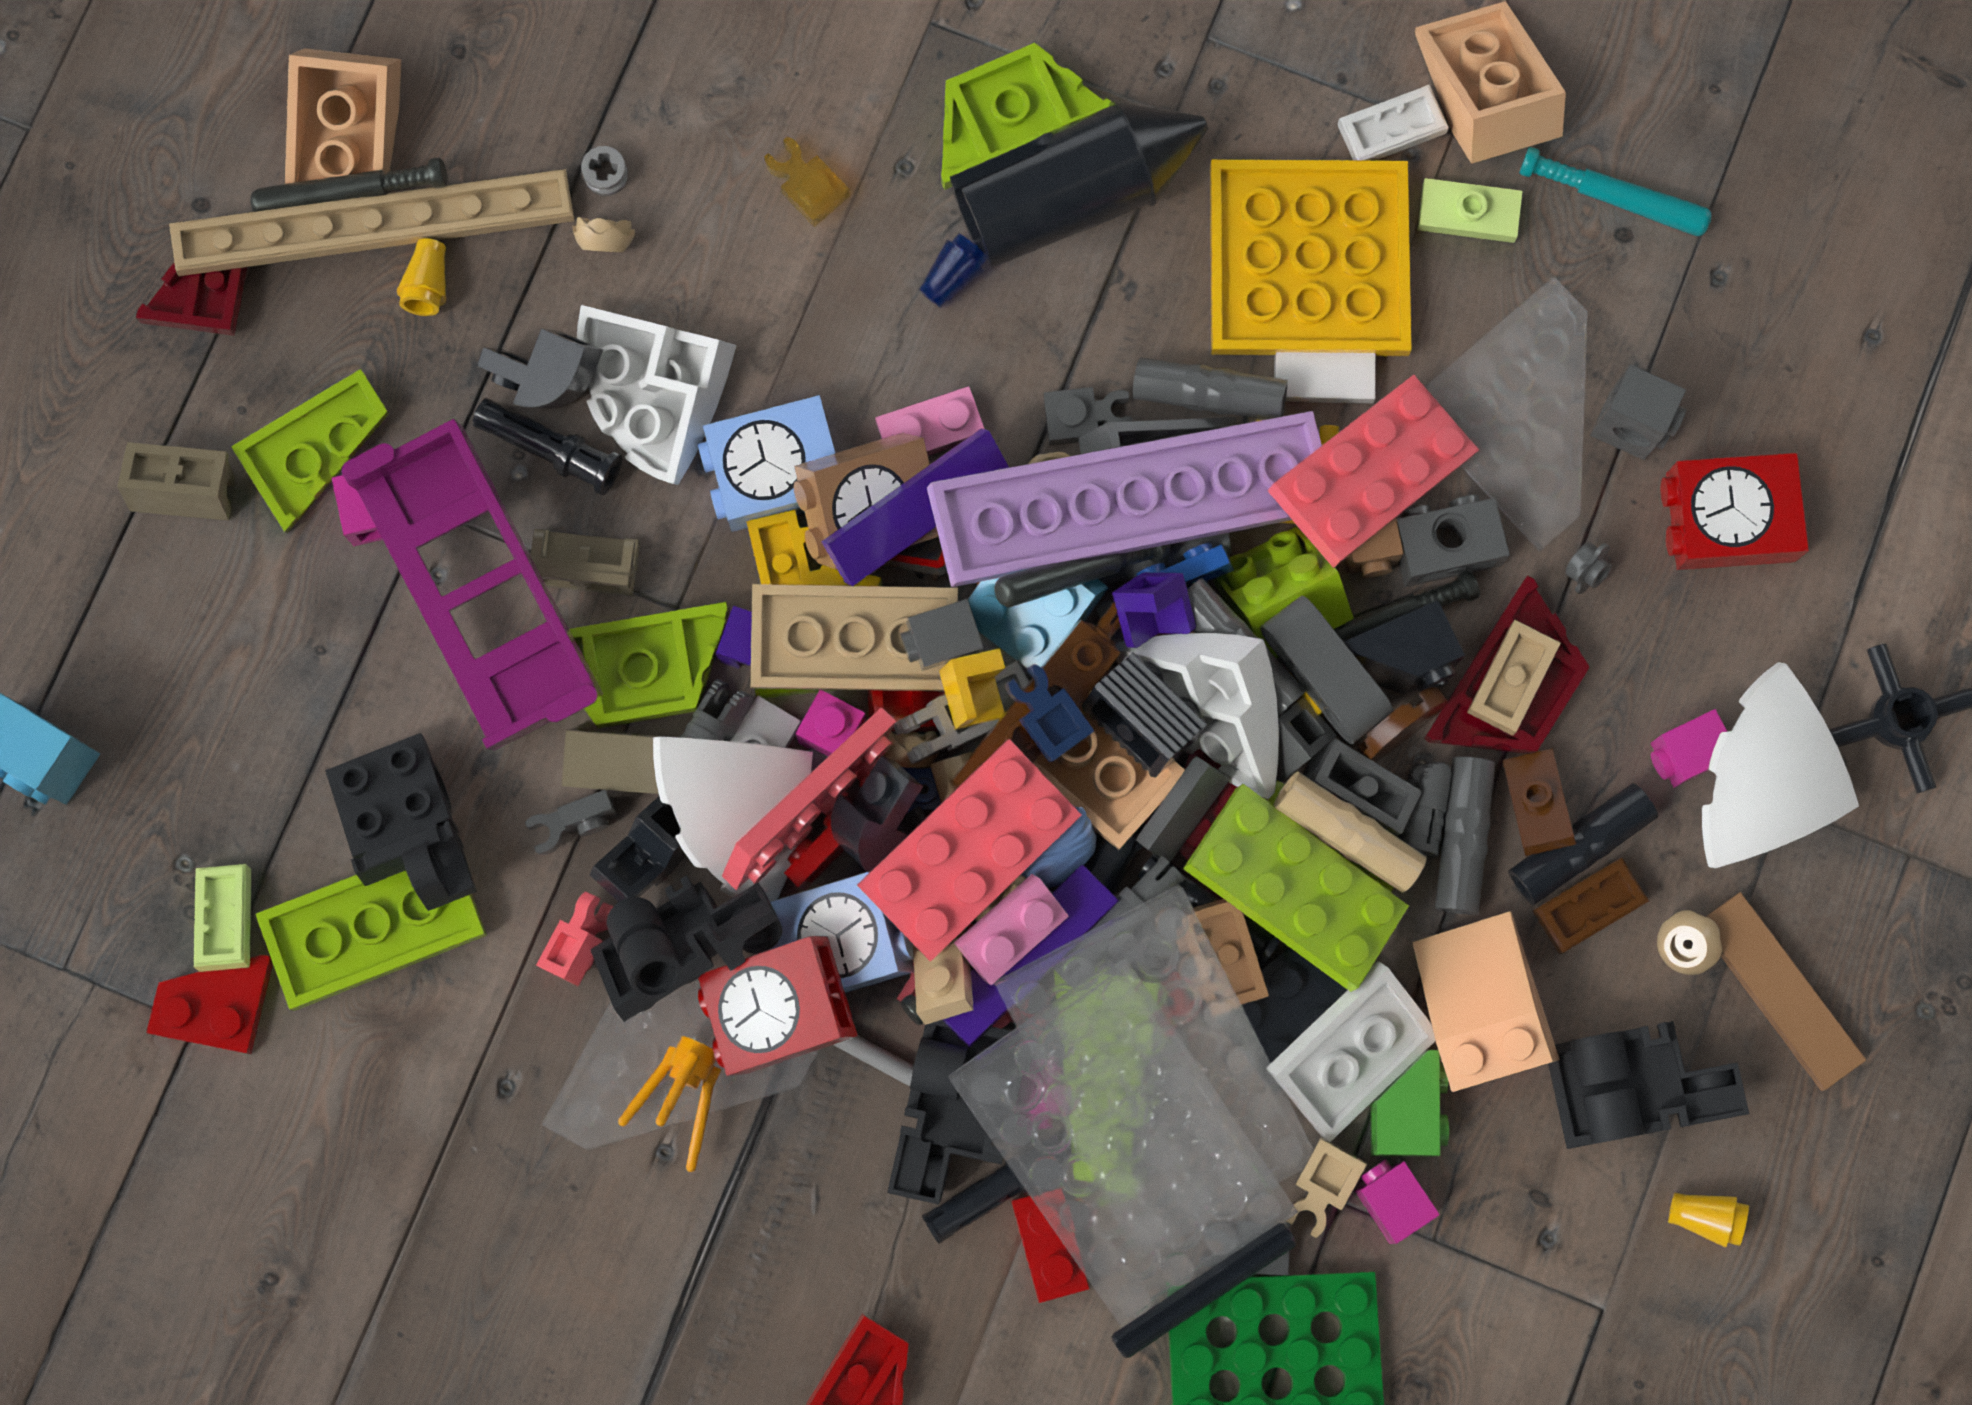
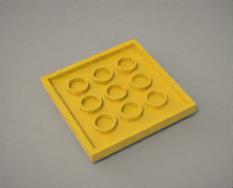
[1210,159,1411,356]

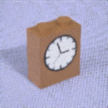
[794,433,939,570]

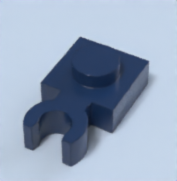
[1005,664,1094,762]

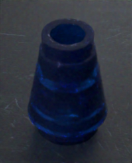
[918,233,988,309]

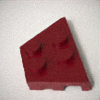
[1423,575,1590,754]

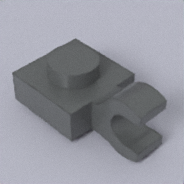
[525,790,618,855]

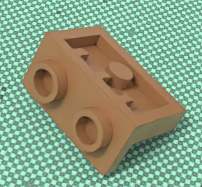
[1171,899,1269,1014]

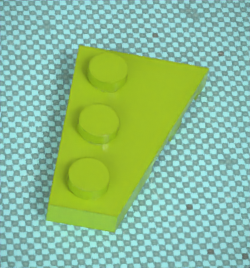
[231,369,389,533]

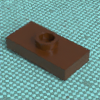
[1503,748,1576,856]
[1533,858,1649,955]

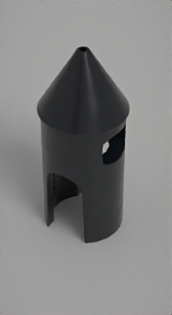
[950,101,1208,268]

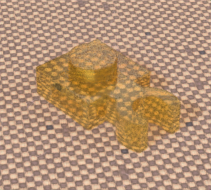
[764,137,850,227]

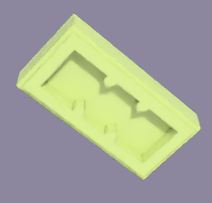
[1417,178,1522,243]
[194,864,251,972]

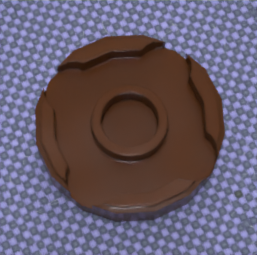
[1357,686,1448,762]

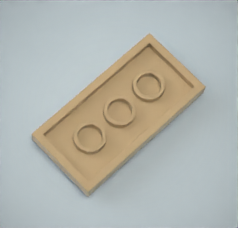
[751,584,958,691]

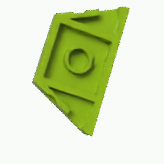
[941,43,1111,190]
[570,602,729,728]

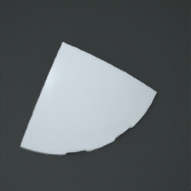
[577,305,736,485]
[1116,633,1279,799]
[1702,662,1859,868]
[653,737,813,902]

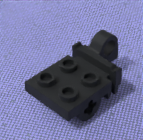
[325,733,477,911]
[590,875,782,1022]
[887,1020,1030,1205]
[1548,1021,1750,1149]

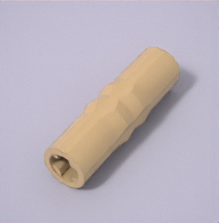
[1274,771,1426,893]

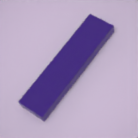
[821,428,1009,586]
[942,865,1119,1048]

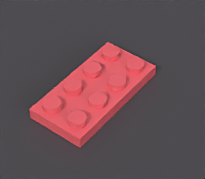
[1267,375,1479,568]
[722,707,896,891]
[857,739,1082,962]

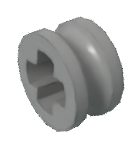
[581,146,628,196]

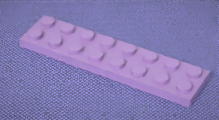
[927,411,1322,587]

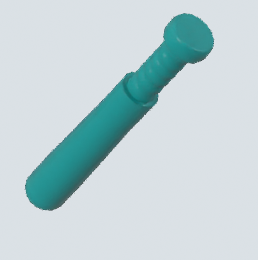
[1519,147,1712,236]

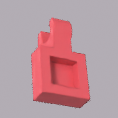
[536,892,614,986]

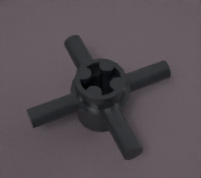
[1829,643,1972,794]

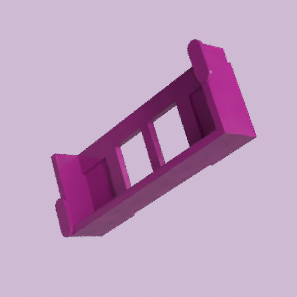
[342,418,603,751]

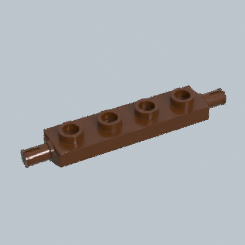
[950,603,1121,790]

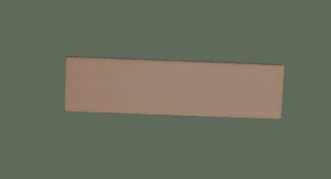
[1705,892,1866,1091]

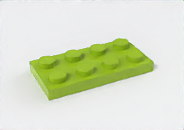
[1183,784,1409,992]
[256,871,487,1011]

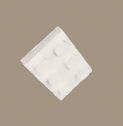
[1266,961,1436,1142]

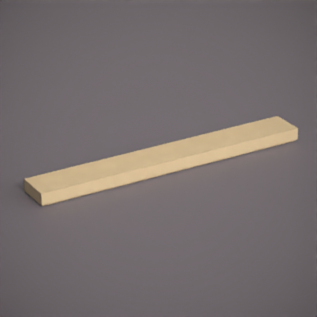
[169,169,574,276]

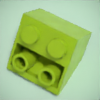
[1213,526,1354,658]

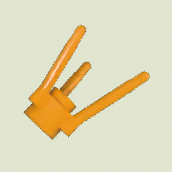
[618,1036,721,1172]

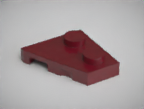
[136,263,247,336]

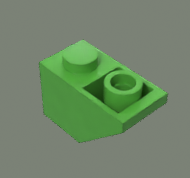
[1370,1050,1449,1157]

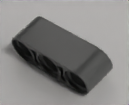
[1260,596,1393,744]

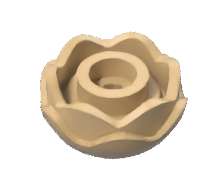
[572,217,635,252]
[883,731,939,768]
[1657,910,1722,975]

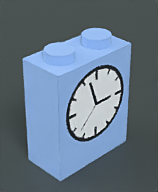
[698,395,835,532]
[770,872,914,993]

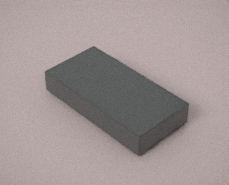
[1136,756,1230,862]

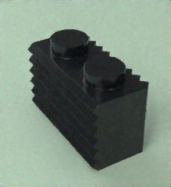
[1082,652,1208,778]

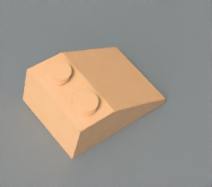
[1415,1,1566,164]
[285,48,401,184]
[1033,690,1185,850]
[1412,911,1560,1092]

